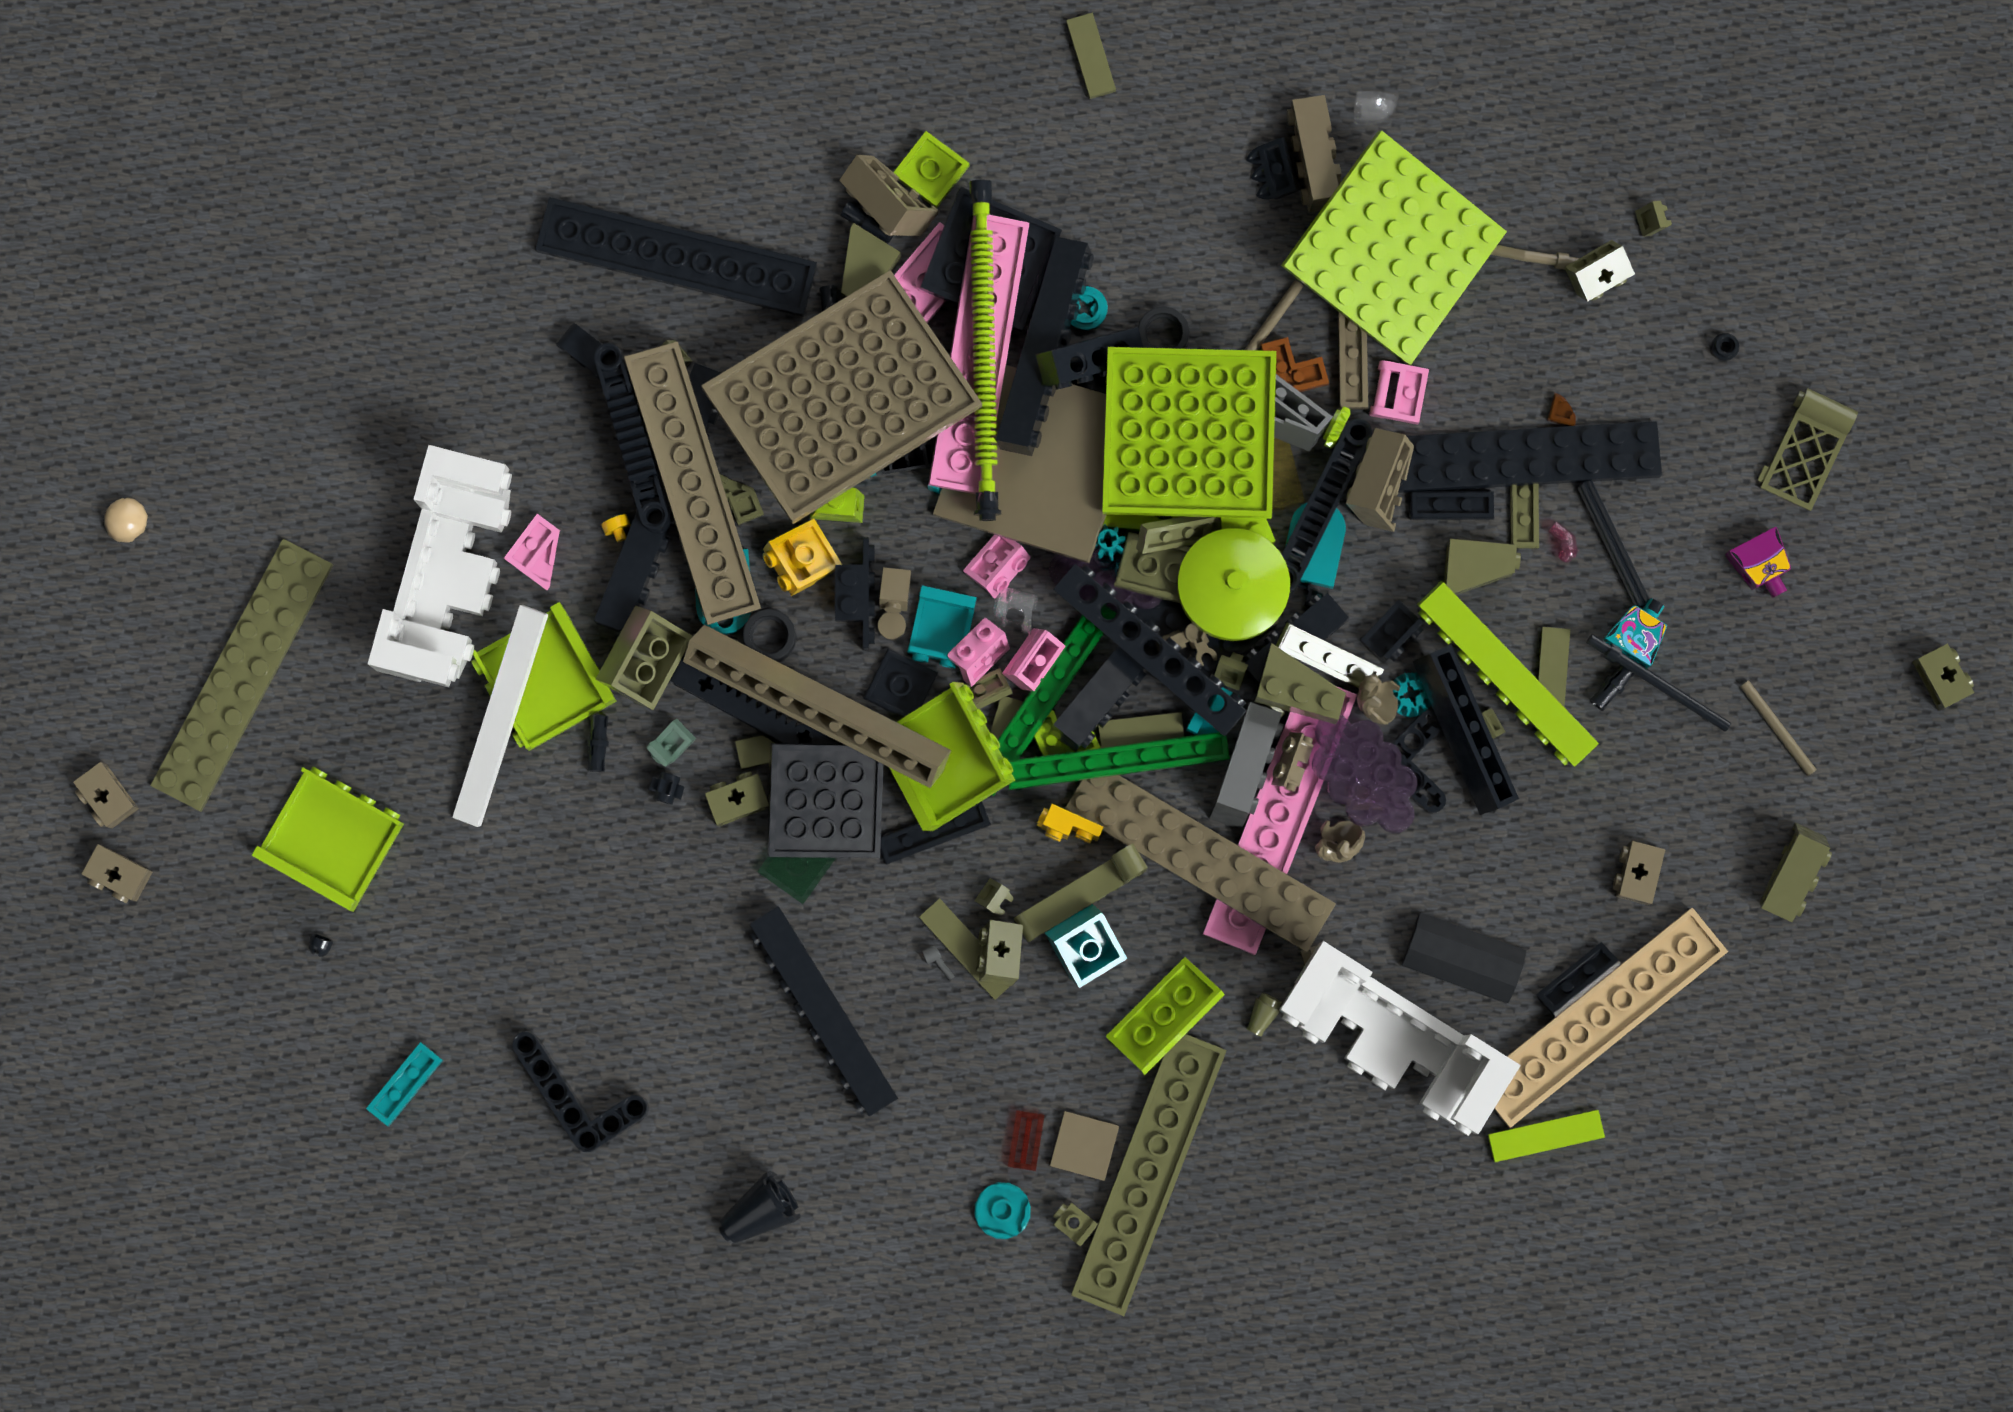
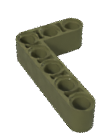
[1014,843,1148,943]

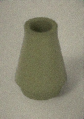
[1247,992,1282,1037]

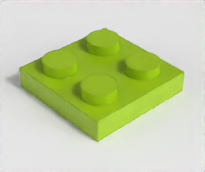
[894,131,970,208]

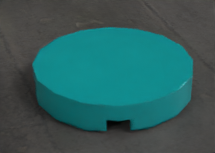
[975,1182,1031,1239]

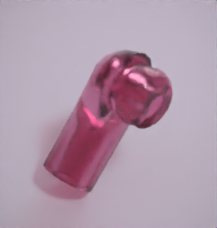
[1548,521,1578,563]

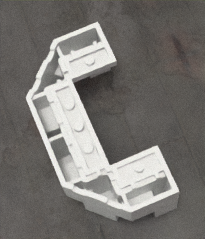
[368,445,512,687]
[1279,941,1521,1136]

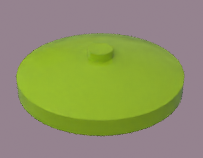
[1177,528,1290,641]

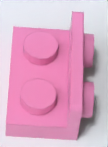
[963,535,1030,599]
[948,618,1010,687]

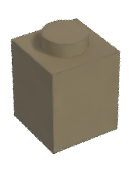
[879,567,911,613]

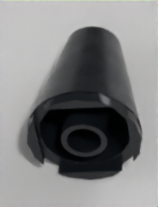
[719,1171,801,1243]

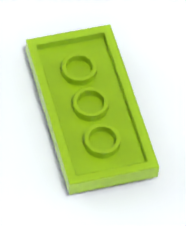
[1106,957,1225,1075]

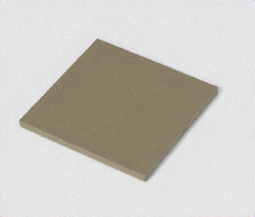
[933,365,1106,563]

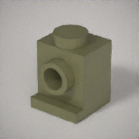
[1053,1202,1098,1247]

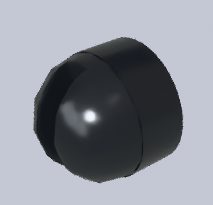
[309,934,333,957]

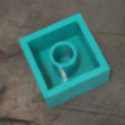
[1045,904,1127,988]

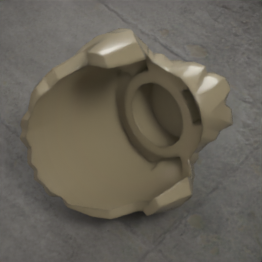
[1357,674,1400,725]
[1315,820,1365,863]

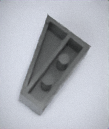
[1274,374,1333,451]

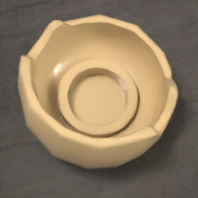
[104,498,148,542]

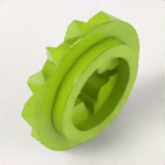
[1323,406,1350,449]

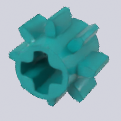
[1095,524,1126,561]

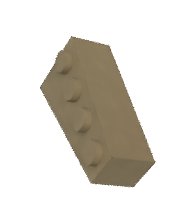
[1286,95,1342,212]

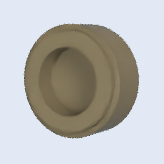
[878,612,906,640]

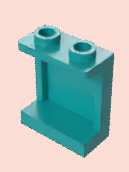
[907,586,977,669]

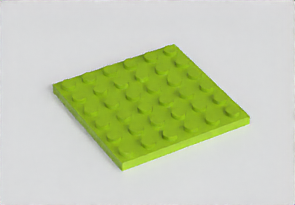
[1281,131,1507,365]
[1102,347,1276,519]

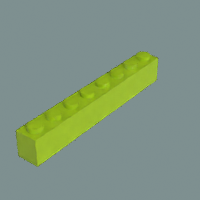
[1417,581,1599,767]

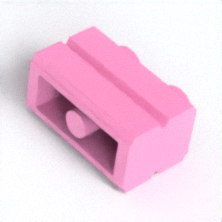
[1002,628,1065,691]

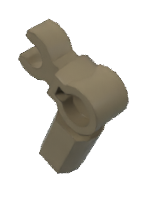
[1153,623,1217,666]

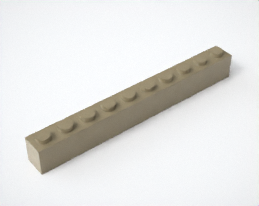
[683,625,951,788]

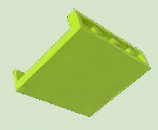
[471,602,617,751]
[889,682,1015,831]
[252,767,404,912]

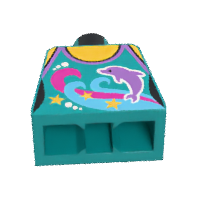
[1602,598,1667,669]

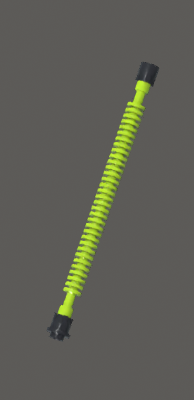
[969,180,1001,521]

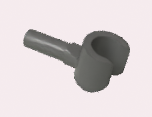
[922,946,955,980]

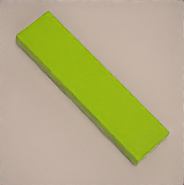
[1487,1110,1605,1162]

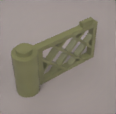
[1757,388,1858,511]

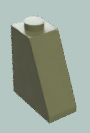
[841,223,901,299]
[1444,539,1521,595]

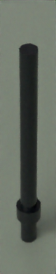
[1586,634,1731,732]

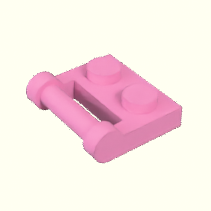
[1369,361,1429,425]

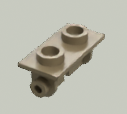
[1271,732,1314,792]

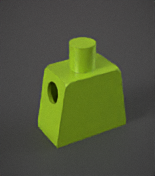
[810,488,865,523]

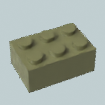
[595,606,693,710]

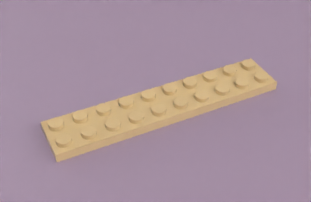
[1494,908,1728,1128]

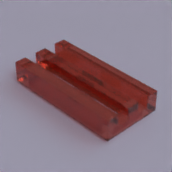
[1008,1111,1045,1171]

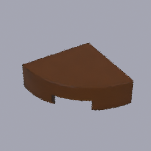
[1547,393,1576,426]

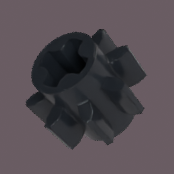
[648,772,685,805]

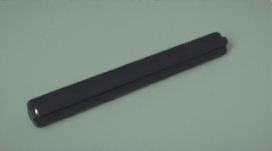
[1578,480,1649,608]

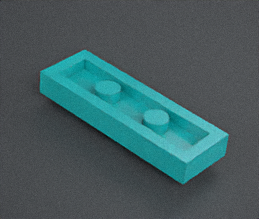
[366,1042,443,1127]

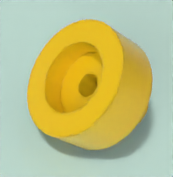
[601,514,631,542]

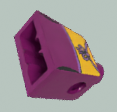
[1725,527,1791,598]

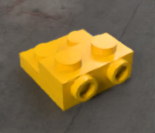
[763,519,842,596]
[1037,804,1103,843]

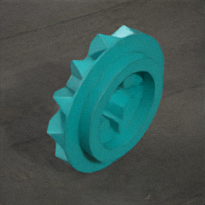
[1071,286,1108,331]
[1393,673,1431,717]

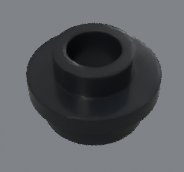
[1711,333,1739,361]

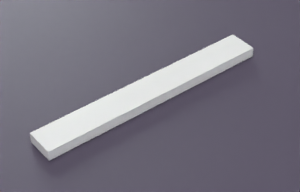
[452,605,549,827]

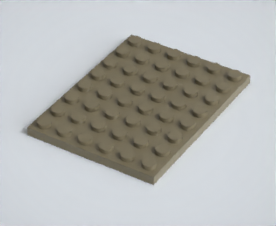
[702,270,982,524]

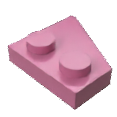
[504,514,560,590]

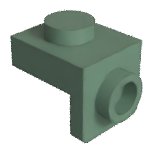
[646,719,696,767]

